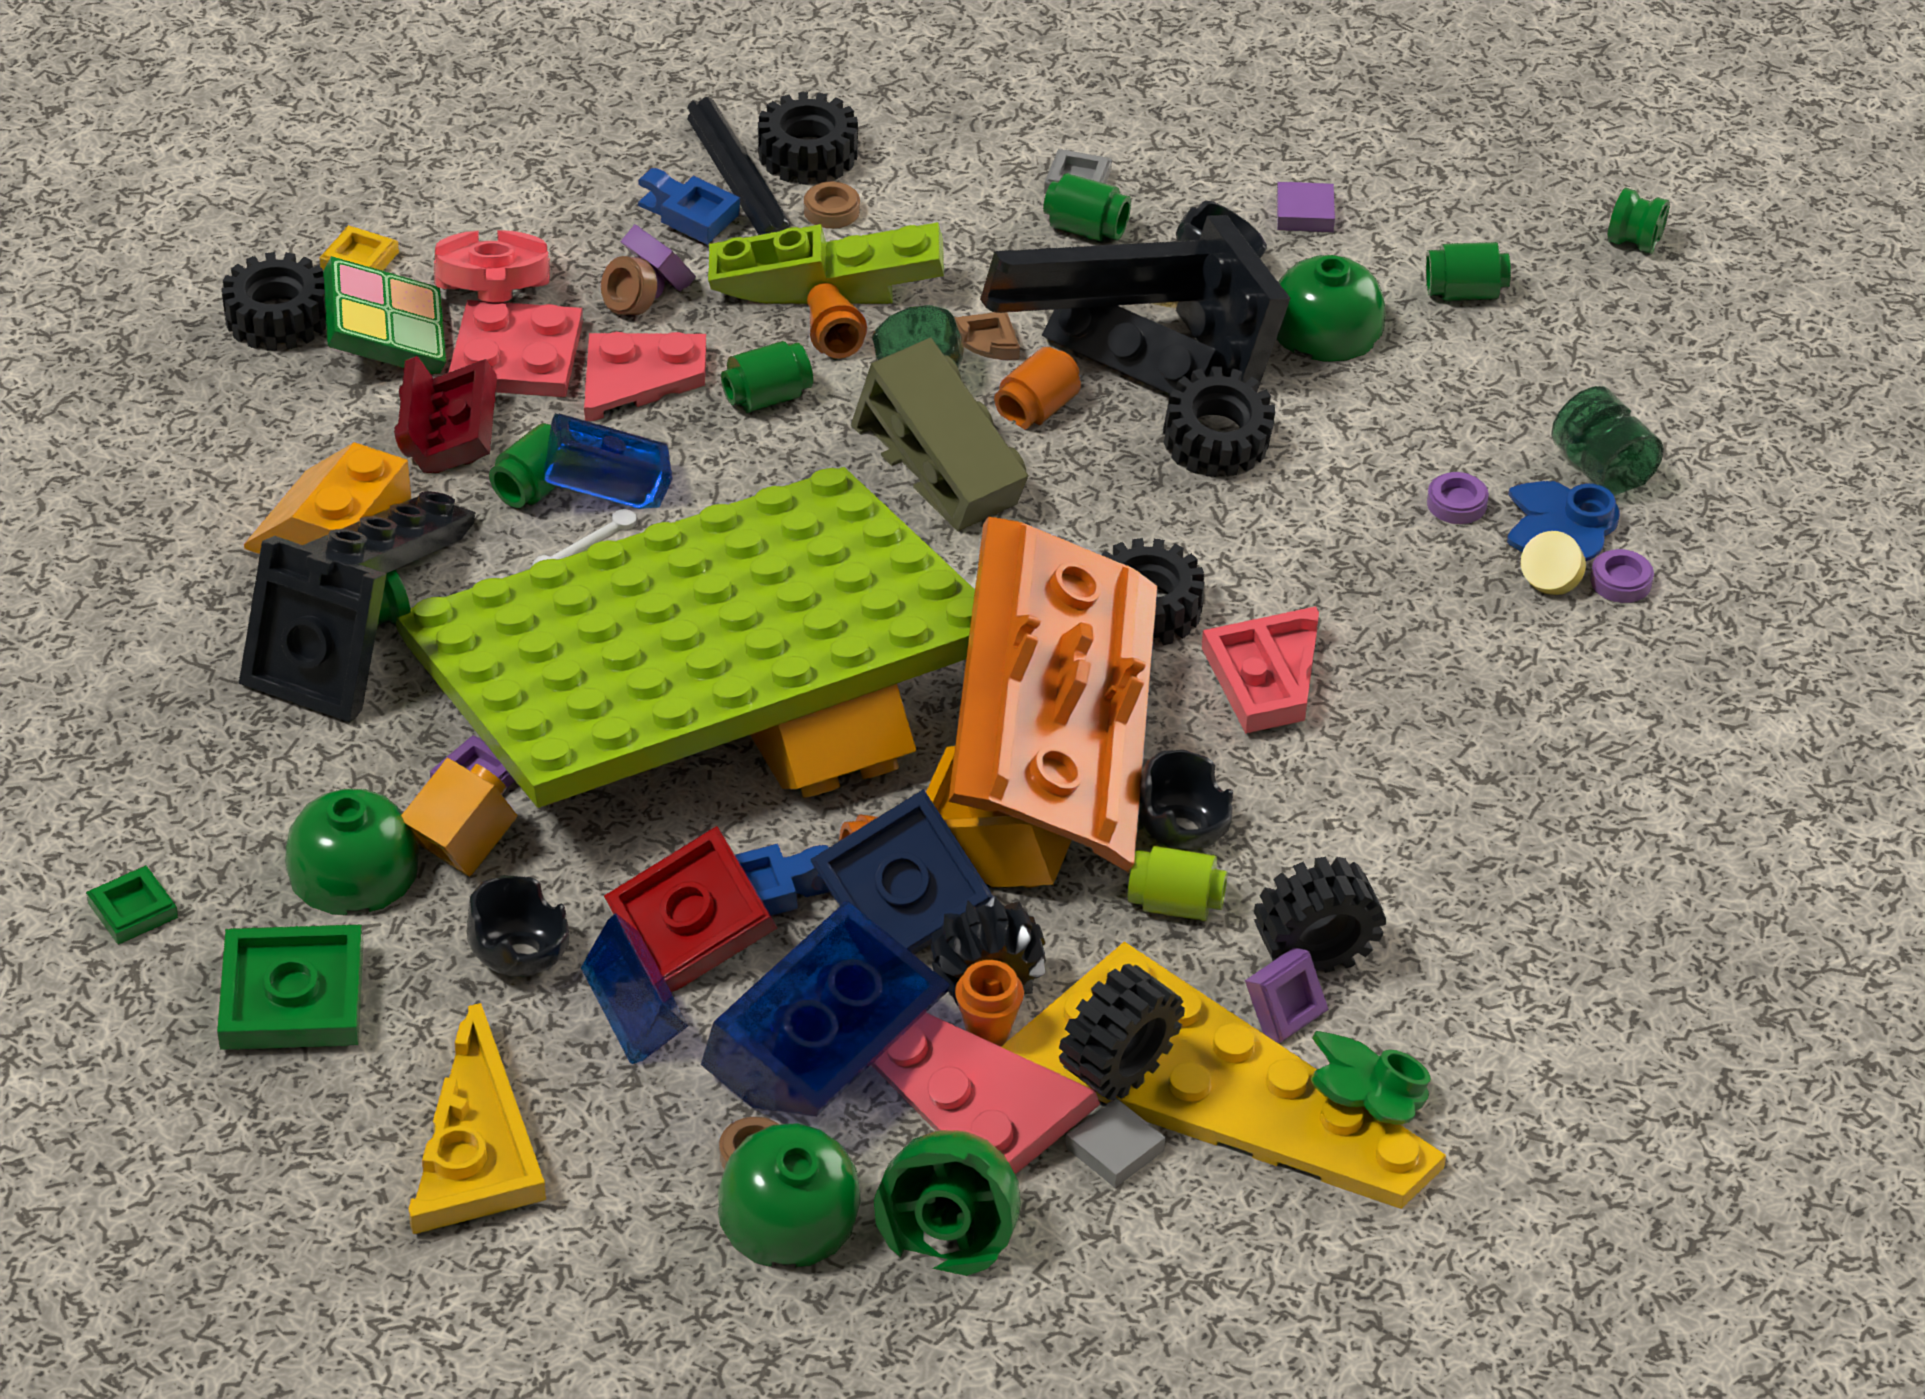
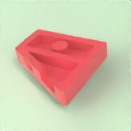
[584,332,707,421]
[1201,606,1319,734]

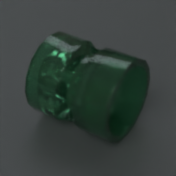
[1551,386,1664,496]

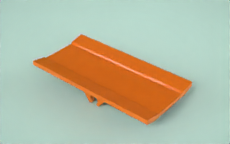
[948,516,1157,872]

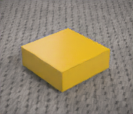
[319,225,399,271]

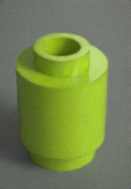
[1128,846,1228,921]

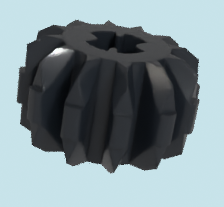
[931,896,1046,1006]

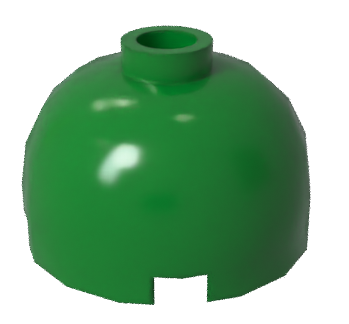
[1276,255,1386,362]
[285,788,419,915]
[718,1123,861,1268]
[873,1130,1021,1276]

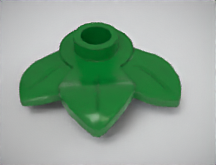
[1311,1031,1431,1125]

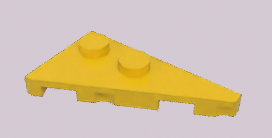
[408,1003,546,1234]

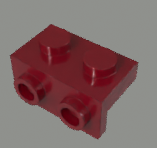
[394,356,497,473]

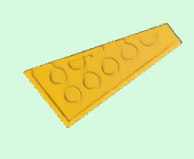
[1001,941,1446,1209]

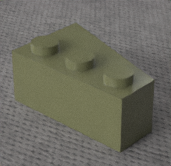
[851,337,1029,531]

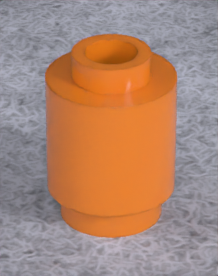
[994,347,1081,430]

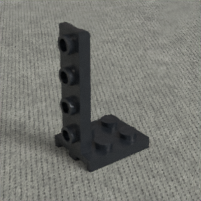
[980,215,1291,388]
[239,491,476,722]

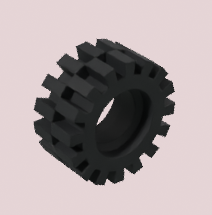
[758,92,858,185]
[221,252,326,351]
[1163,367,1276,477]
[1101,538,1205,646]
[1253,857,1386,973]
[1059,964,1185,1100]

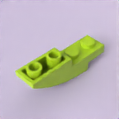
[708,222,944,304]

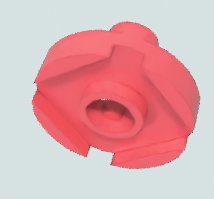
[434,230,550,302]

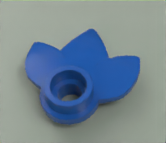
[1507,481,1620,561]

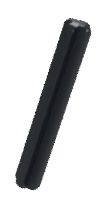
[687,97,791,235]

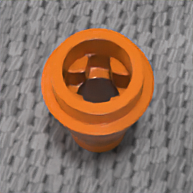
[807,283,867,359]
[955,960,1024,1047]

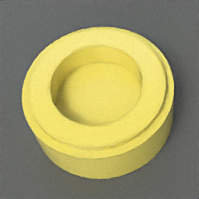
[1521,531,1586,595]

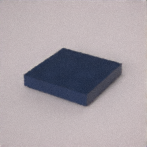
[810,789,993,973]

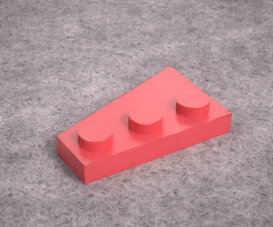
[861,1007,1100,1175]

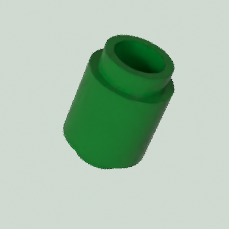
[1043,173,1131,242]
[1426,242,1511,301]
[721,341,813,413]
[489,423,579,508]

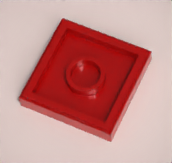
[604,826,778,996]

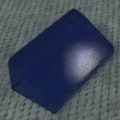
[544,413,673,509]
[581,913,689,1064]

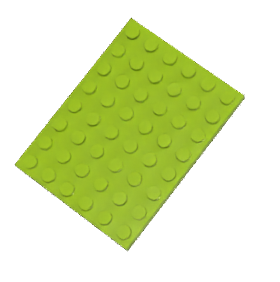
[396,467,975,808]

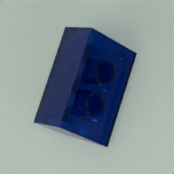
[700,900,950,1117]

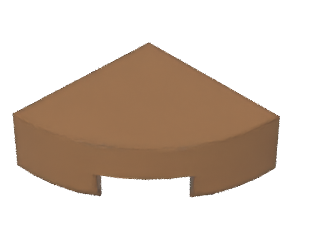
[950,312,1020,360]

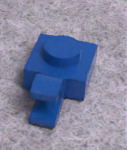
[638,168,740,245]
[735,843,829,916]

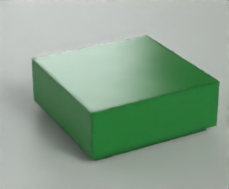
[86,865,178,945]

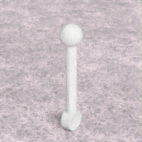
[532,509,637,566]

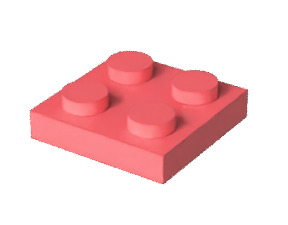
[448,300,583,397]

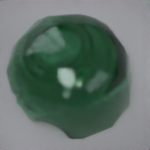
[872,305,964,368]

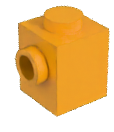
[401,757,518,877]

